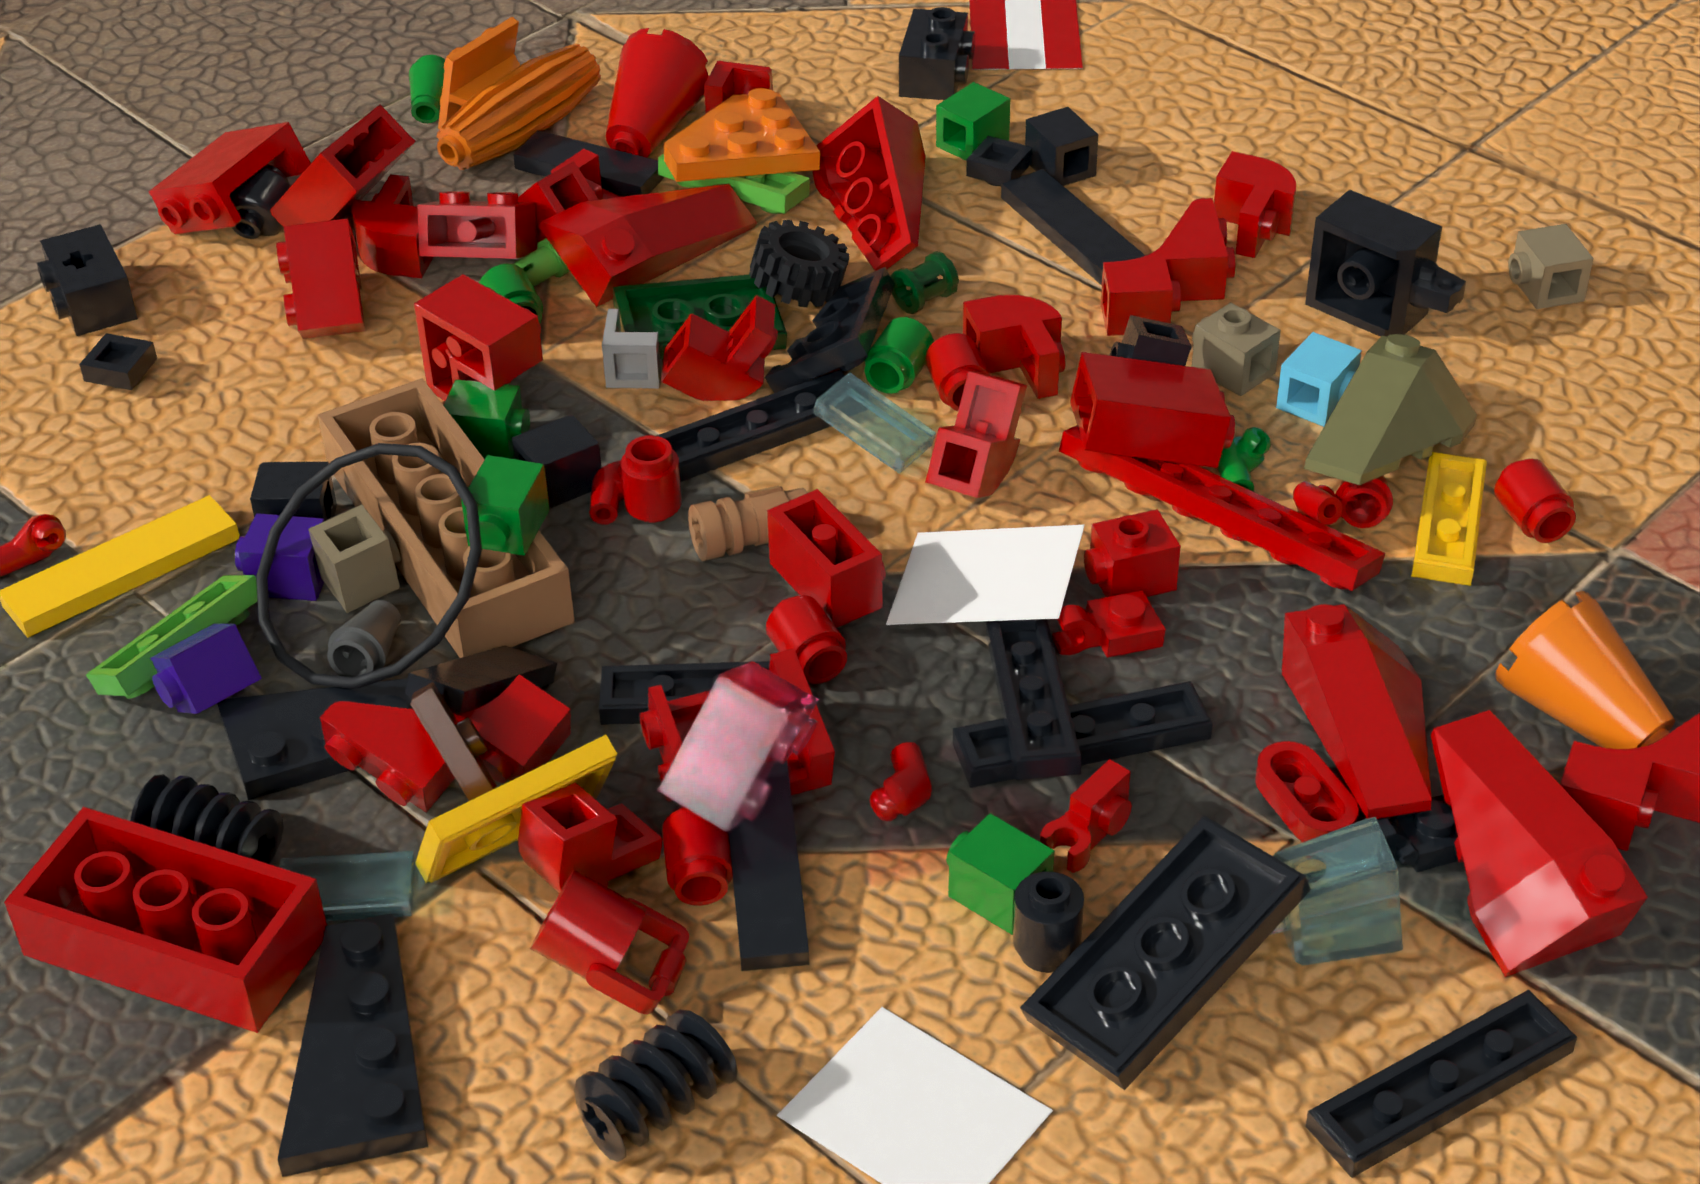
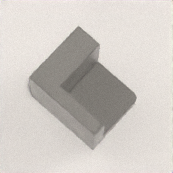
[602,309,663,389]

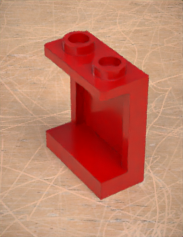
[148,122,311,234]
[640,648,835,814]

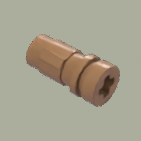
[688,486,808,561]

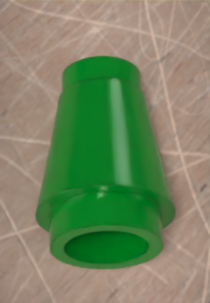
[409,55,445,123]

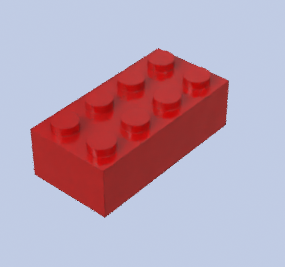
[4,806,327,1033]

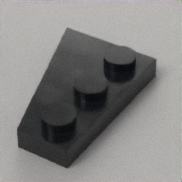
[764,267,895,393]

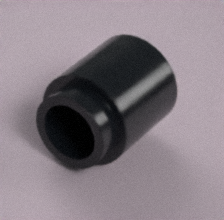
[1013,872,1084,973]

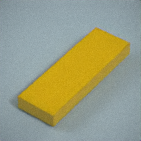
[1411,452,1487,586]

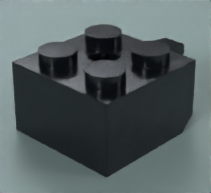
[1305,189,1466,337]

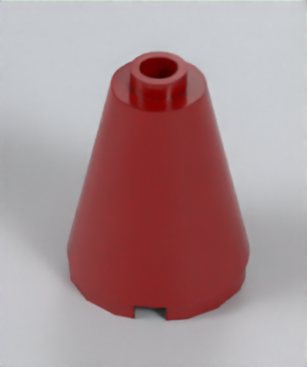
[606,28,709,157]

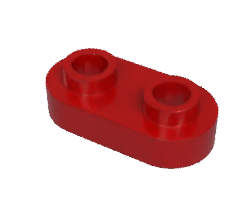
[1255,741,1359,849]

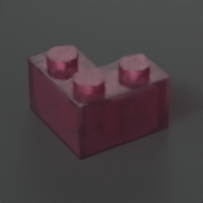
[657,661,819,831]

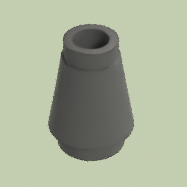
[327,600,401,677]

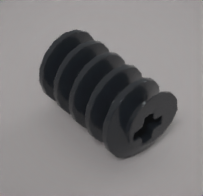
[130,774,284,864]
[574,1009,738,1162]

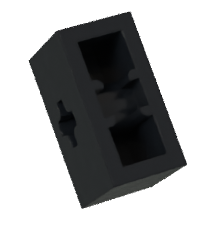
[37,224,138,336]

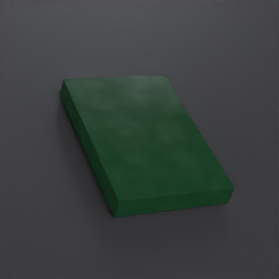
[613,274,787,360]

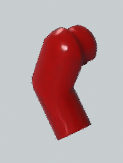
[0,514,66,578]
[869,742,932,821]

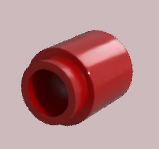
[925,333,989,411]
[621,435,682,523]
[1494,459,1576,543]
[766,595,847,684]
[662,804,733,906]

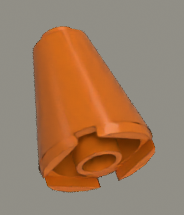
[1496,590,1675,749]

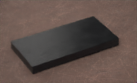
[1020,816,1311,1090]

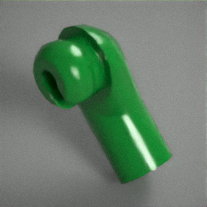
[1218,427,1271,492]

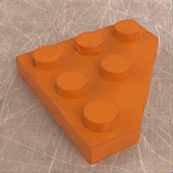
[664,88,820,182]

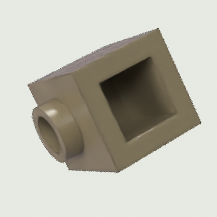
[1508,224,1594,309]
[1192,303,1281,396]
[308,504,401,613]

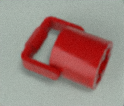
[530,870,689,1014]

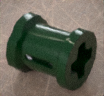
[891,251,959,314]

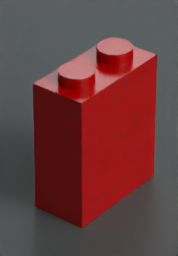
[270,104,416,226]
[1070,352,1235,468]

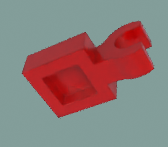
[1052,590,1166,658]
[1040,759,1132,873]

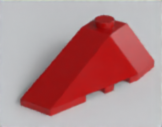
[812,96,926,271]
[538,184,758,308]
[1282,604,1432,820]
[1431,710,1648,977]

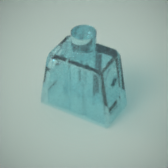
[1269,817,1403,965]

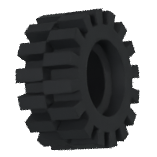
[749,220,849,307]

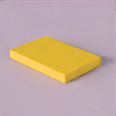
[415,735,617,883]

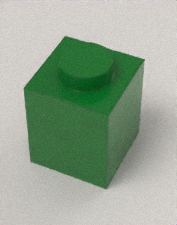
[936,82,1011,161]
[443,379,530,459]
[461,455,550,556]
[946,813,1055,935]

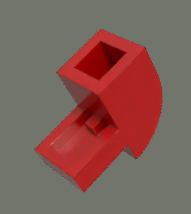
[1214,151,1296,258]
[352,174,434,279]
[661,295,778,401]
[963,295,1066,399]
[925,371,1027,498]
[518,783,663,893]

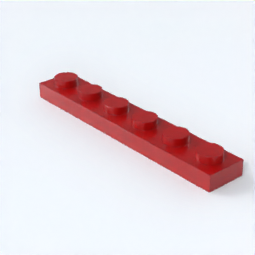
[1059,425,1386,591]

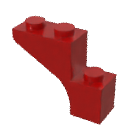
[1101,198,1236,336]
[320,674,571,813]
[1560,713,1700,851]

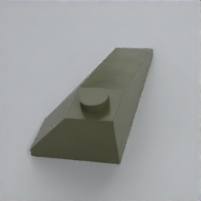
[1304,334,1477,485]

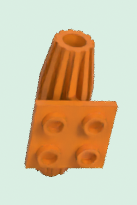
[437,17,601,170]

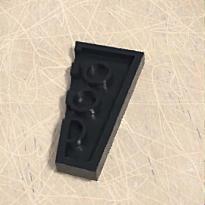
[217,678,413,800]
[277,913,428,1177]

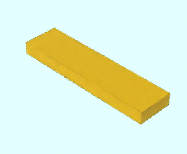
[0,495,240,638]

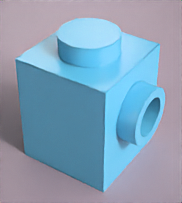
[1276,332,1362,427]

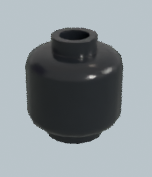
[230,164,291,239]

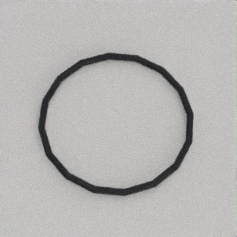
[256,443,482,689]

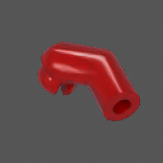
[589,460,624,525]
[1293,481,1343,525]

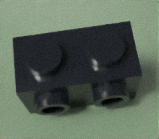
[899,7,976,100]

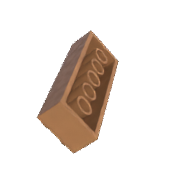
[318,378,575,658]

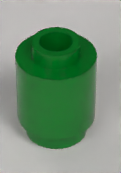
[479,263,543,324]
[864,317,934,394]

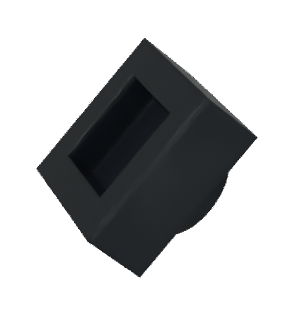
[966,135,1032,186]
[79,333,157,390]

